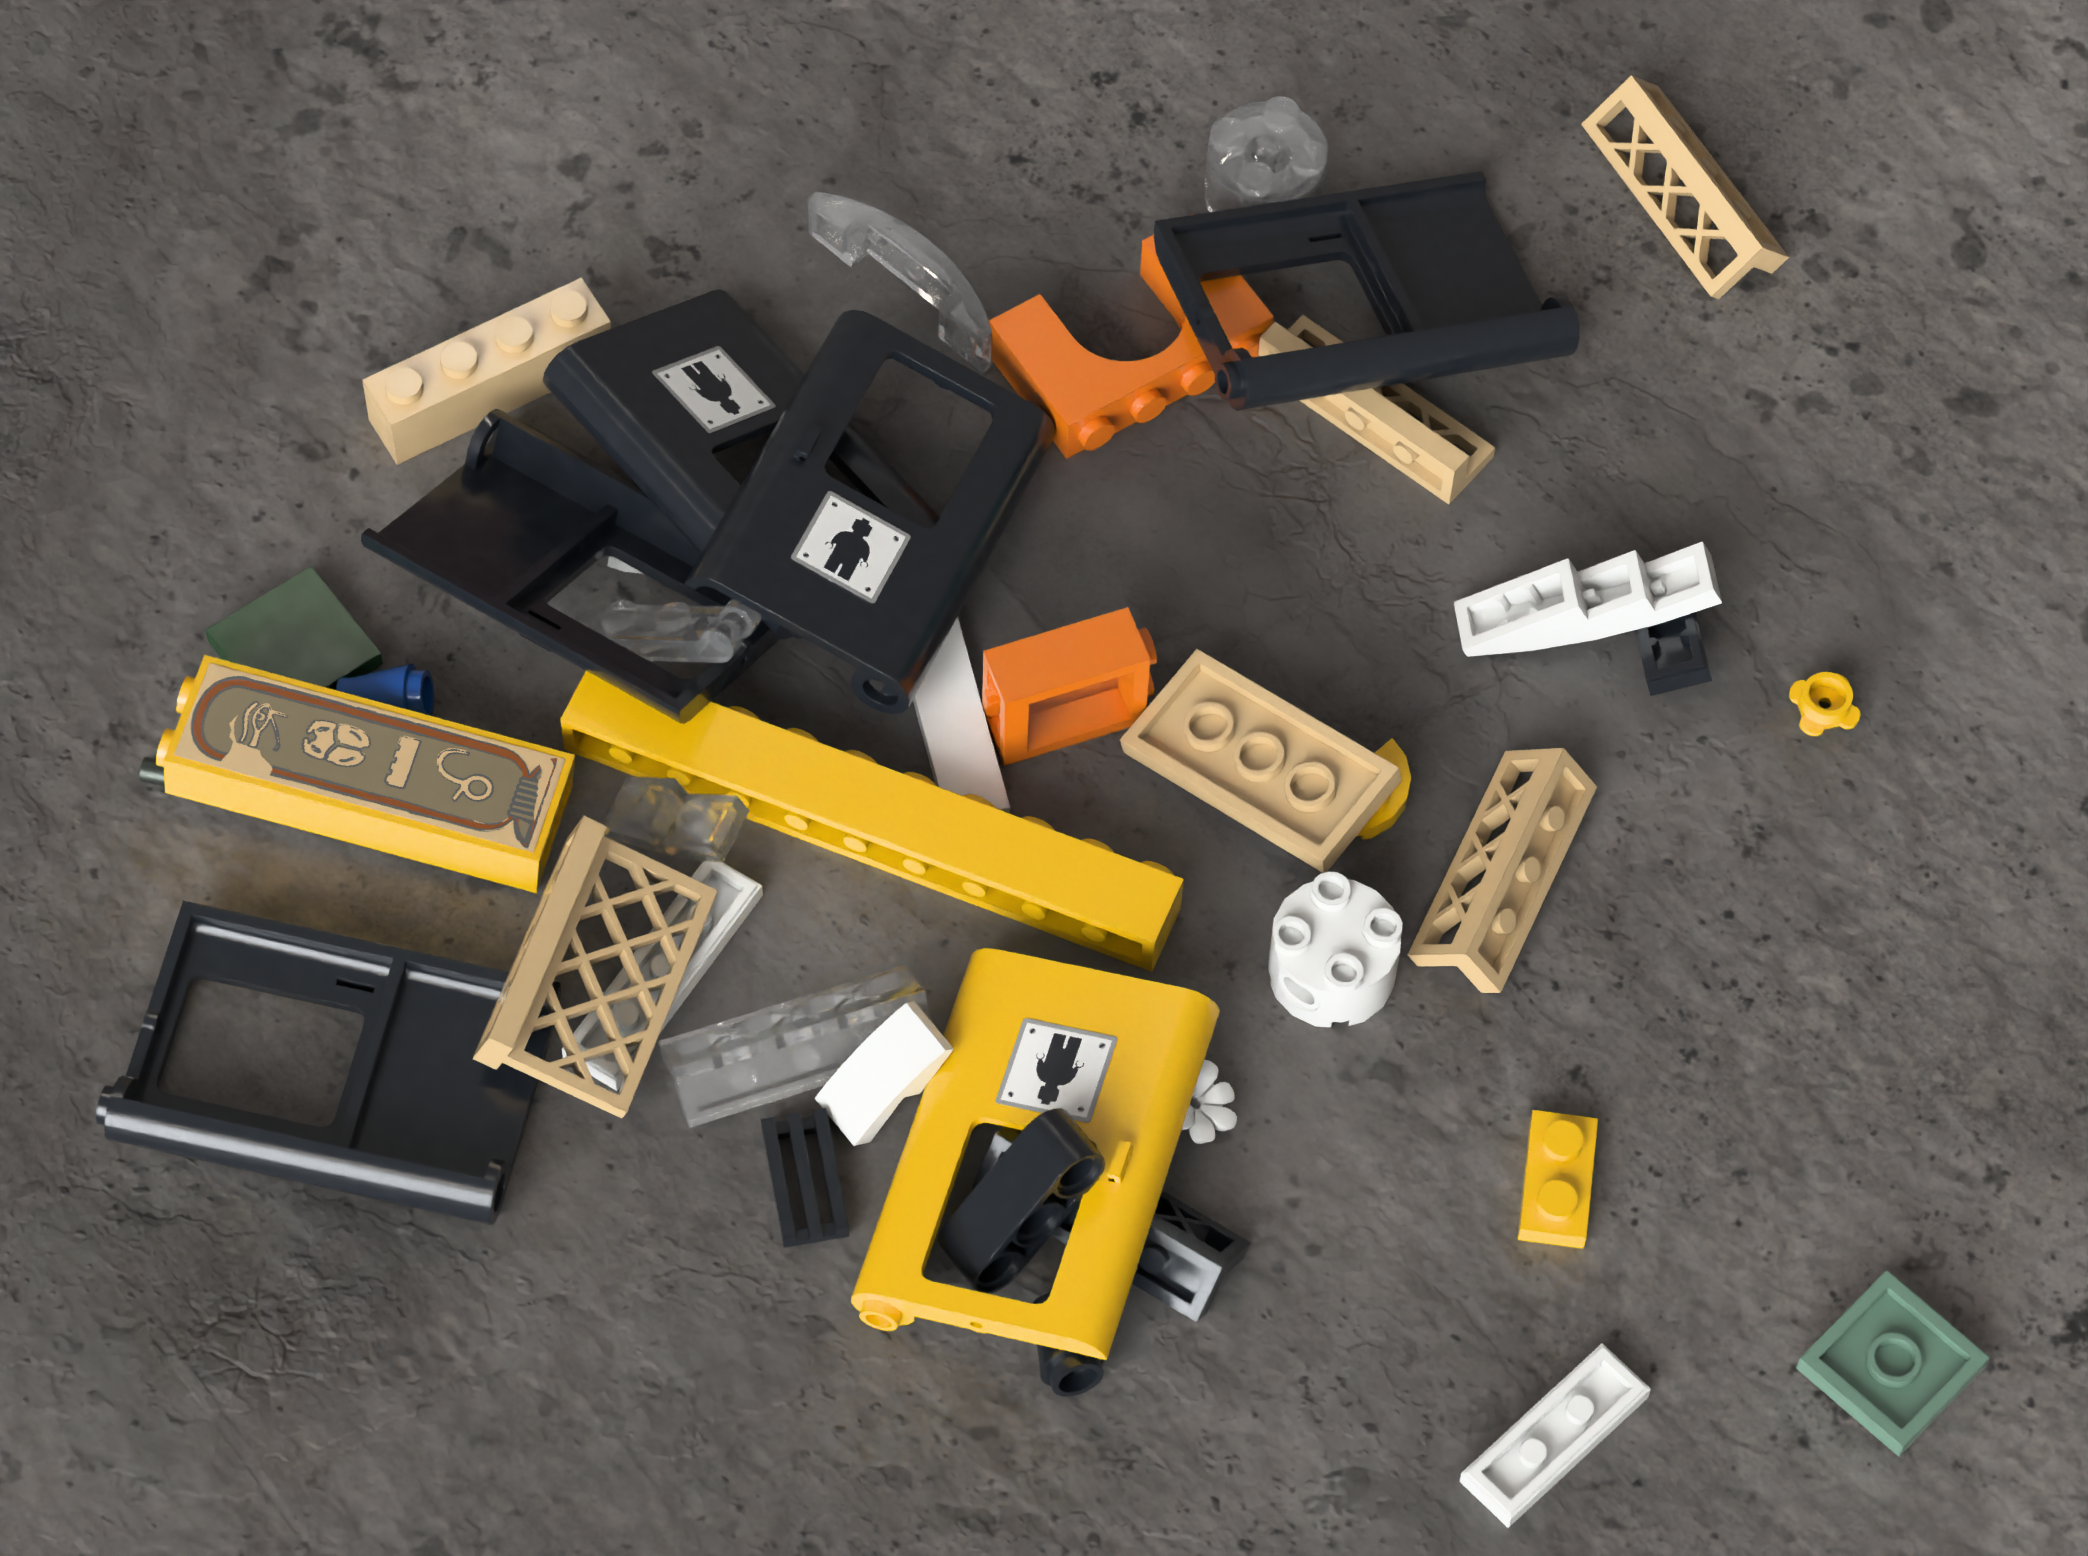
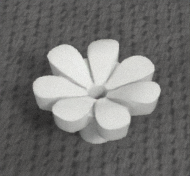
[1181,1060,1237,1144]

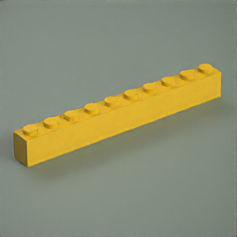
[560,671,1184,972]

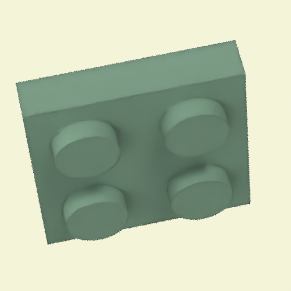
[1796,1270,1990,1457]

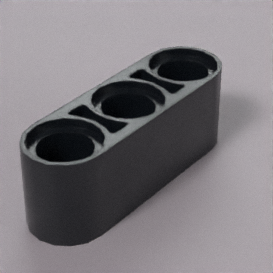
[938,1108,1106,1294]

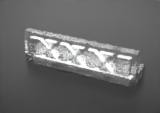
[658,964,932,1128]

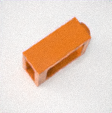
[982,607,1157,766]

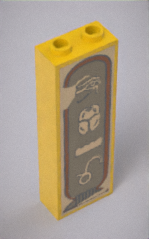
[156,655,575,893]

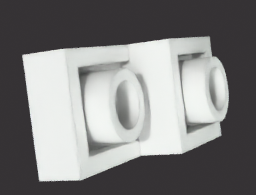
[815,1001,954,1146]

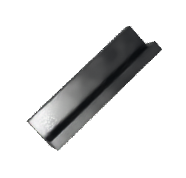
[971,1127,1251,1322]

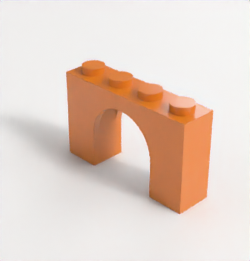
[988,214,1274,459]

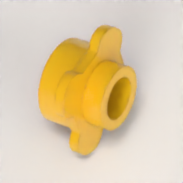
[1789,672,1861,736]

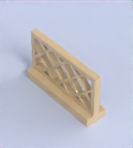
[473,816,718,1119]

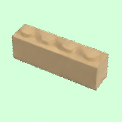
[362,277,611,465]

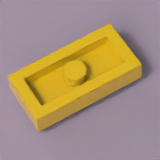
[1518,1110,1598,1249]

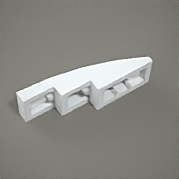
[1454,541,1722,657]

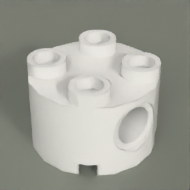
[1268,872,1403,1028]

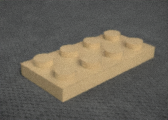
[1120,649,1402,873]

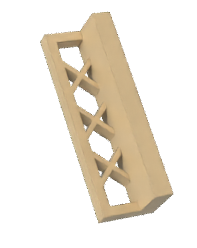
[1581,75,1789,299]
[1258,315,1495,504]
[1408,748,1597,993]

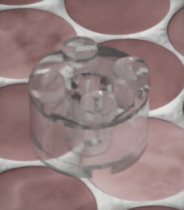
[1204,96,1328,212]

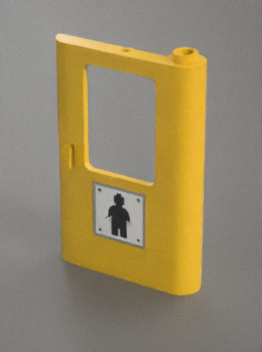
[851,948,1220,1360]

